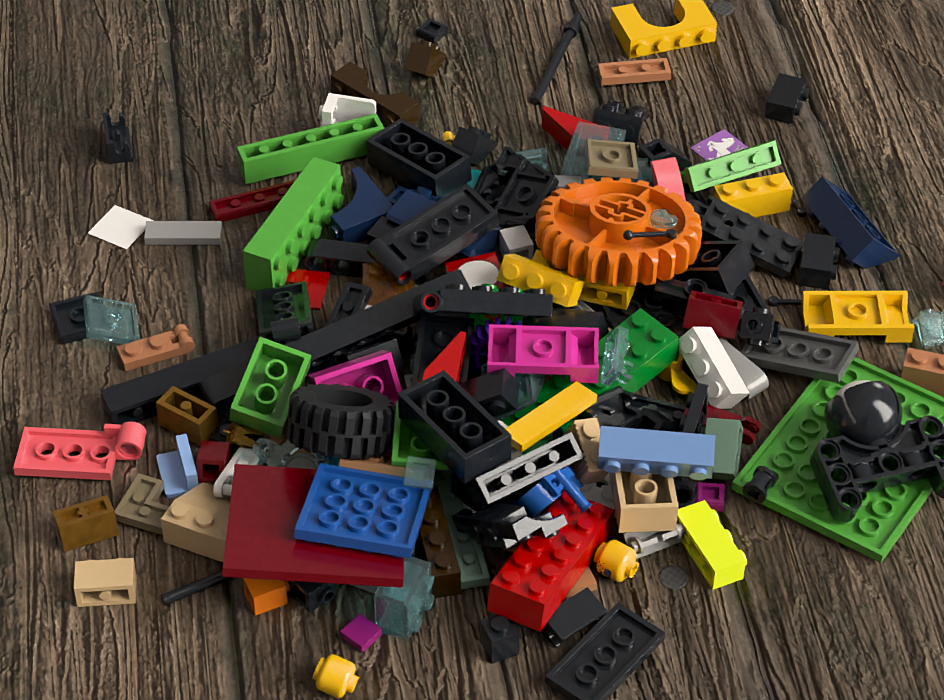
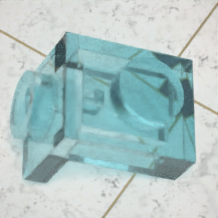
[912,309,944,347]

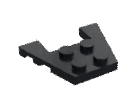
[494,146,559,227]

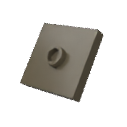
[584,139,639,179]

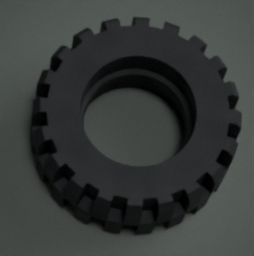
[286,383,396,459]

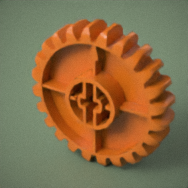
[535,177,702,287]

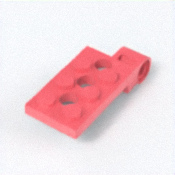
[13,422,147,480]

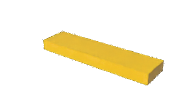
[505,381,597,453]

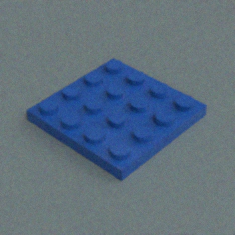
[294,463,432,558]

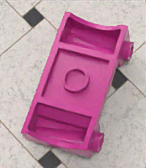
[487,324,599,383]

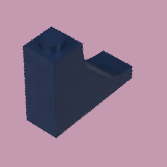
[329,166,393,243]

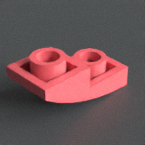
[650,157,686,201]

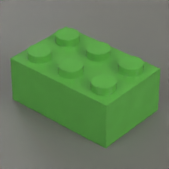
[229,337,312,439]

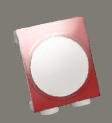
[445,252,509,290]

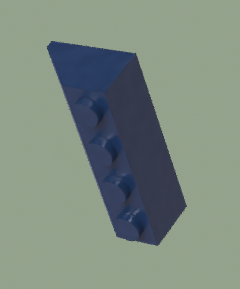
[802,177,900,269]
[385,186,502,257]

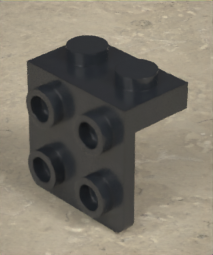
[593,100,650,146]

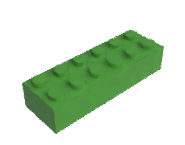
[243,157,344,291]

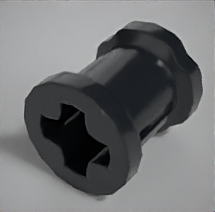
[742,466,778,503]

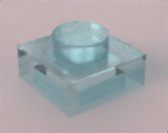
[404,456,436,490]

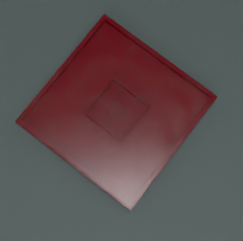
[222,464,404,588]

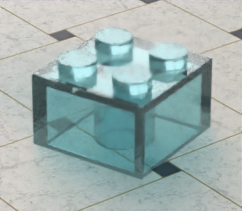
[374,556,434,642]

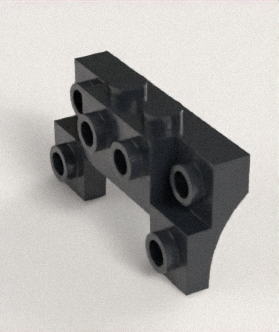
[452,502,568,550]

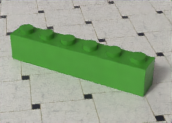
[237,114,384,184]

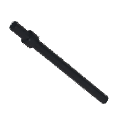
[531,13,583,105]

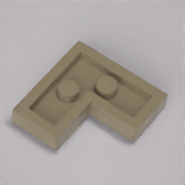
[114,473,170,535]

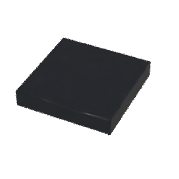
[49,291,113,345]

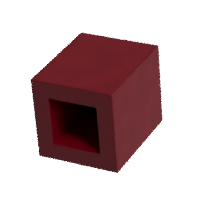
[197,441,231,483]

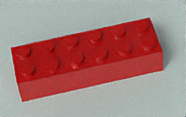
[487,490,615,631]

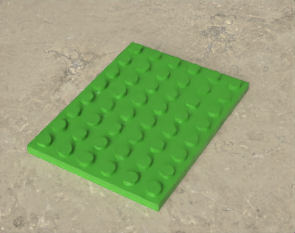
[731,357,944,563]

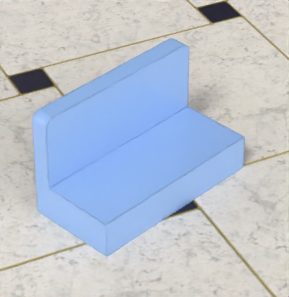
[156,434,198,499]

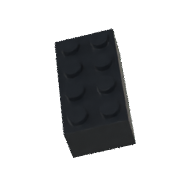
[366,118,472,198]
[398,370,512,484]

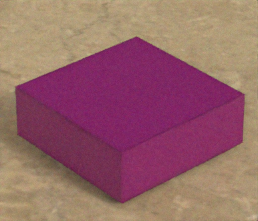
[696,482,725,512]
[340,614,382,653]

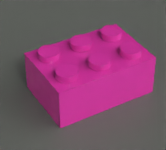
[307,350,402,407]

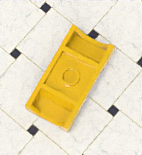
[801,291,914,343]

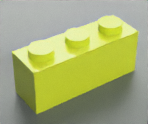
[677,500,747,590]

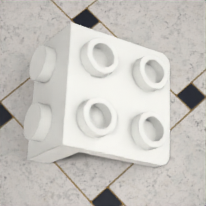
[318,93,376,127]

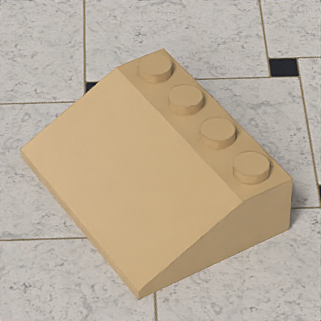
[161,482,231,562]

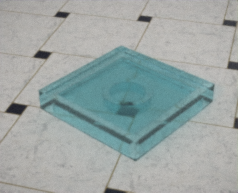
[83,295,140,344]

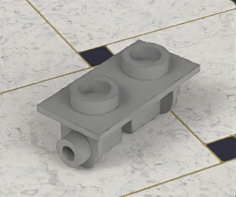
[623,523,685,559]

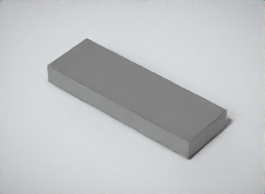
[144,221,222,245]

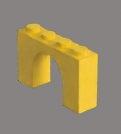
[610,0,717,59]

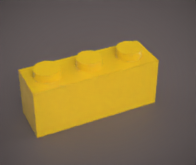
[713,172,793,217]
[496,254,585,307]

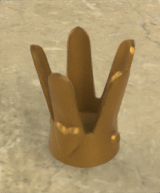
[223,422,265,450]

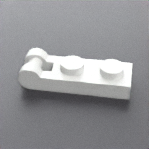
[213,448,266,498]

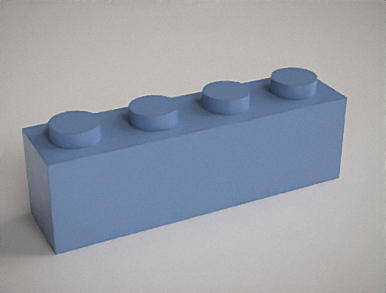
[597,426,715,480]

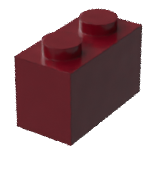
[683,290,743,340]

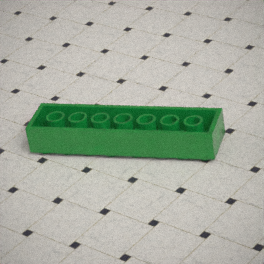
[497,308,679,456]

